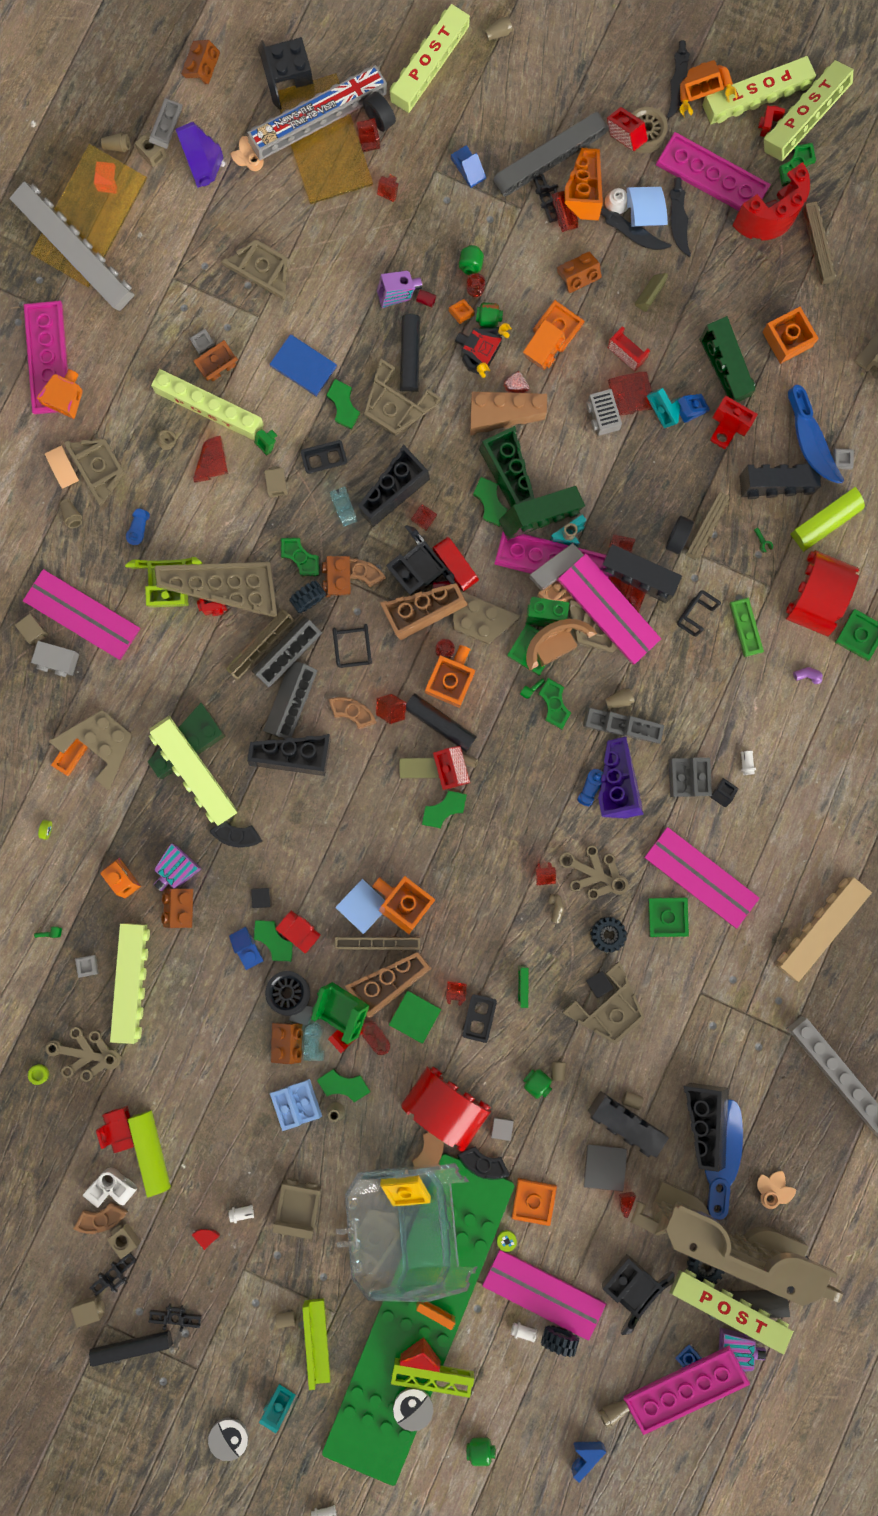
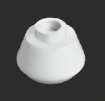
[605,188,628,214]

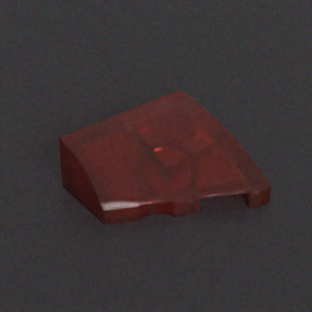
[193,435,229,483]

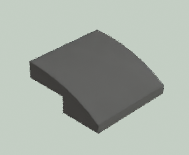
[669,758,712,797]
[584,1145,627,1192]

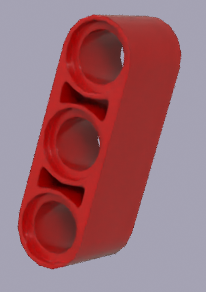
[432,537,479,592]

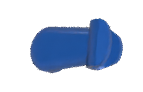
[126,509,150,545]
[577,769,603,806]

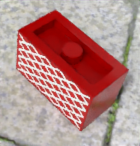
[607,107,648,151]
[607,326,650,371]
[433,746,470,790]

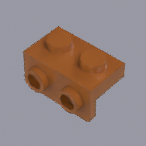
[181,40,220,84]
[557,251,602,293]
[193,340,238,382]
[322,556,351,597]
[161,889,193,928]
[271,1022,303,1064]

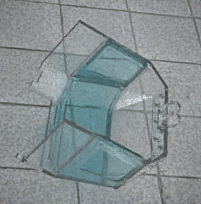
[336,1163,478,1302]

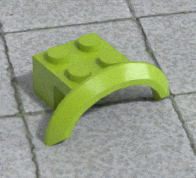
[125,557,202,608]

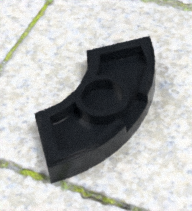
[209,821,263,848]
[457,1146,510,1180]

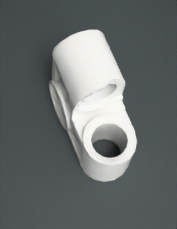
[82,1168,137,1208]

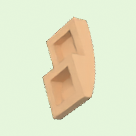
[45,445,79,489]

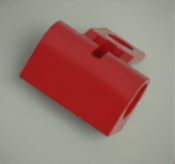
[710,395,758,449]
[276,910,321,954]
[96,1106,134,1153]

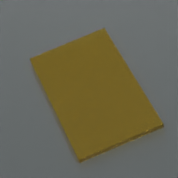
[278,73,373,204]
[31,144,147,288]

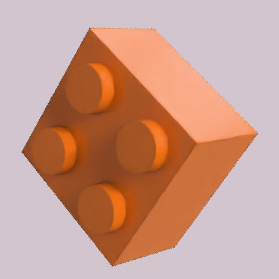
[762,307,819,364]
[523,320,566,370]

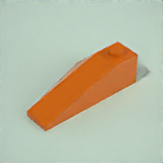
[564,148,603,220]

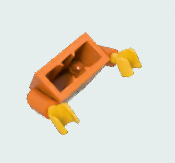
[679,60,737,117]

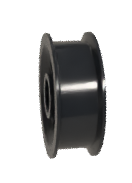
[265,971,310,1016]

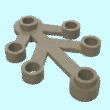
[559,845,629,900]
[45,1026,121,1082]

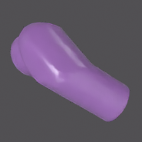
[793,667,823,684]

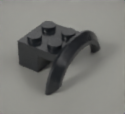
[258,37,314,109]
[386,525,454,596]
[601,1254,675,1335]

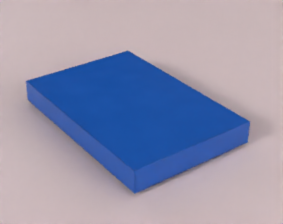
[270,334,337,397]

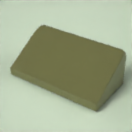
[635,273,668,312]
[399,758,438,778]

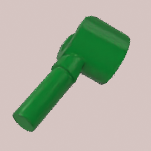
[754,528,773,553]
[520,679,545,699]
[34,926,62,938]

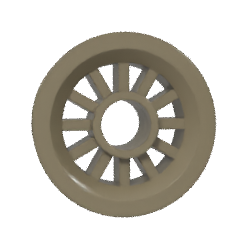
[632,107,668,153]

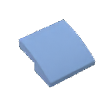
[627,187,668,227]
[335,879,385,934]
[270,1079,322,1131]

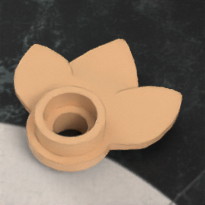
[230,136,264,171]
[757,1171,796,1209]

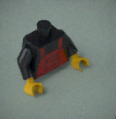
[455,323,512,378]

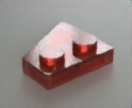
[552,191,578,232]

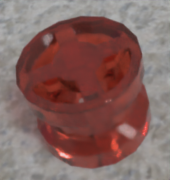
[466,273,485,297]
[436,639,455,659]

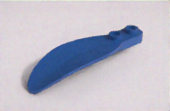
[788,385,844,483]
[705,1099,743,1220]

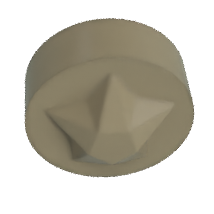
[156,430,177,450]

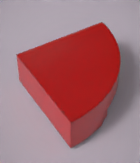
[192,1229,220,1250]

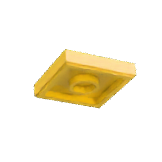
[380,1175,431,1206]

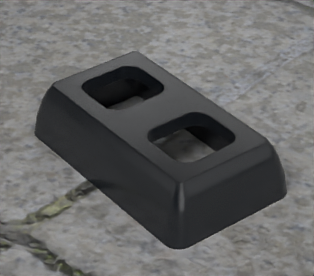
[301,440,347,474]
[462,994,497,1043]

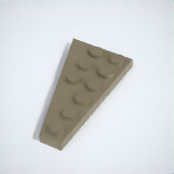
[155,562,277,618]

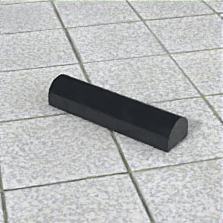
[400,314,420,392]
[404,693,477,752]
[89,1330,173,1367]

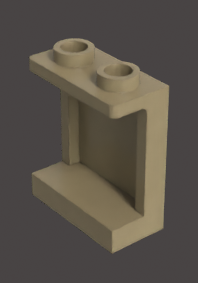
[273,1178,322,1239]

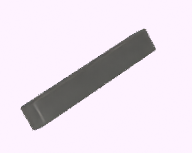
[493,112,609,196]

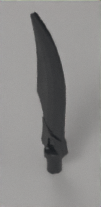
[667,40,690,118]
[670,177,691,257]
[600,207,672,250]

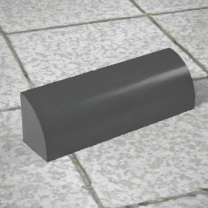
[252,617,322,687]
[263,662,318,739]
[707,1290,790,1319]

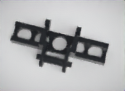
[533,174,563,223]
[89,1252,137,1296]
[148,1303,202,1332]

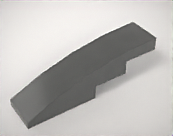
[583,708,664,744]

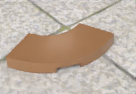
[350,559,386,588]
[328,697,377,729]
[412,1132,444,1178]
[73,1202,128,1234]

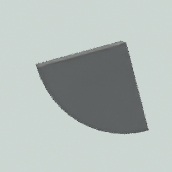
[289,1005,313,1026]

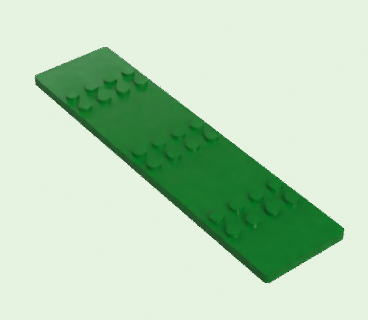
[322,1153,514,1486]

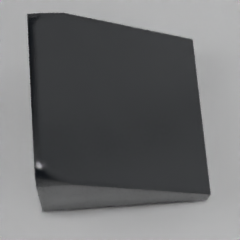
[710,778,739,807]
[251,888,272,908]
[586,971,614,998]

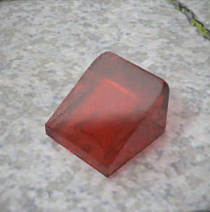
[504,371,530,393]
[619,1192,636,1218]

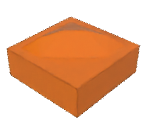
[449,299,475,324]

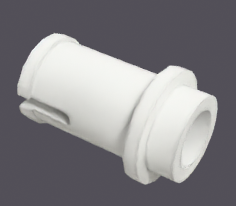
[740,751,756,775]
[229,1205,254,1223]
[511,1322,537,1343]
[311,1505,337,1516]

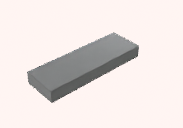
[149,98,183,149]
[529,543,584,591]

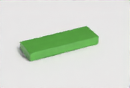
[729,597,764,657]

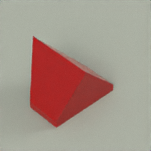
[400,1337,440,1372]

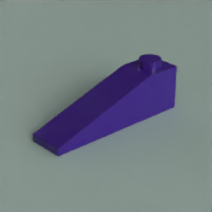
[175,122,224,188]
[598,737,643,819]

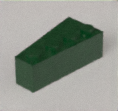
[699,316,755,402]
[479,426,535,507]
[499,486,585,540]
[148,703,226,779]

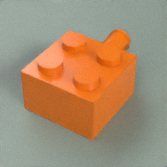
[425,645,476,708]
[372,876,435,934]

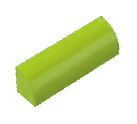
[790,487,865,552]
[128,1110,171,1198]

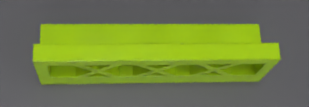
[302,1298,331,1390]
[391,1358,474,1398]

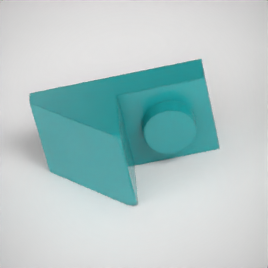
[646,388,681,428]
[550,514,587,547]
[259,1384,296,1434]

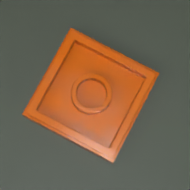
[533,300,585,352]
[511,1178,557,1226]

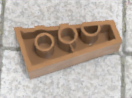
[470,392,547,436]
[380,583,468,640]
[345,952,432,1017]

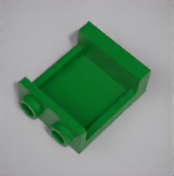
[525,597,569,627]
[311,982,370,1044]

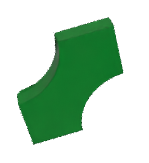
[779,143,816,186]
[327,379,360,430]
[473,477,508,527]
[281,538,320,576]
[538,678,571,730]
[422,791,467,829]
[254,920,293,962]
[317,1069,371,1103]

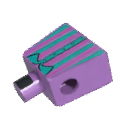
[377,271,422,308]
[154,844,202,892]
[719,1328,766,1372]

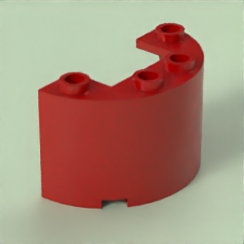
[732,162,810,241]
[786,550,859,637]
[401,1066,491,1151]

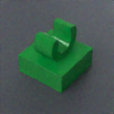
[254,429,277,456]

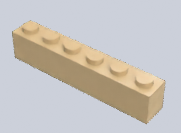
[776,877,872,982]

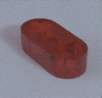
[361,1021,390,1055]

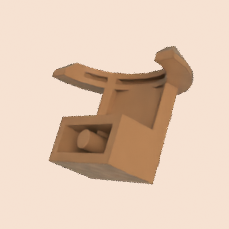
[526,619,597,671]

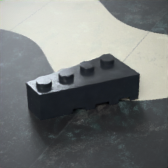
[358,444,430,527]
[739,464,821,499]
[600,544,682,604]
[247,734,331,776]
[683,1083,729,1172]
[588,1091,669,1158]

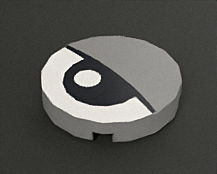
[393,1388,433,1431]
[208,1417,249,1461]

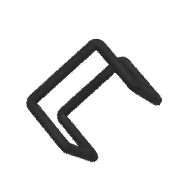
[677,590,721,637]
[332,624,372,668]

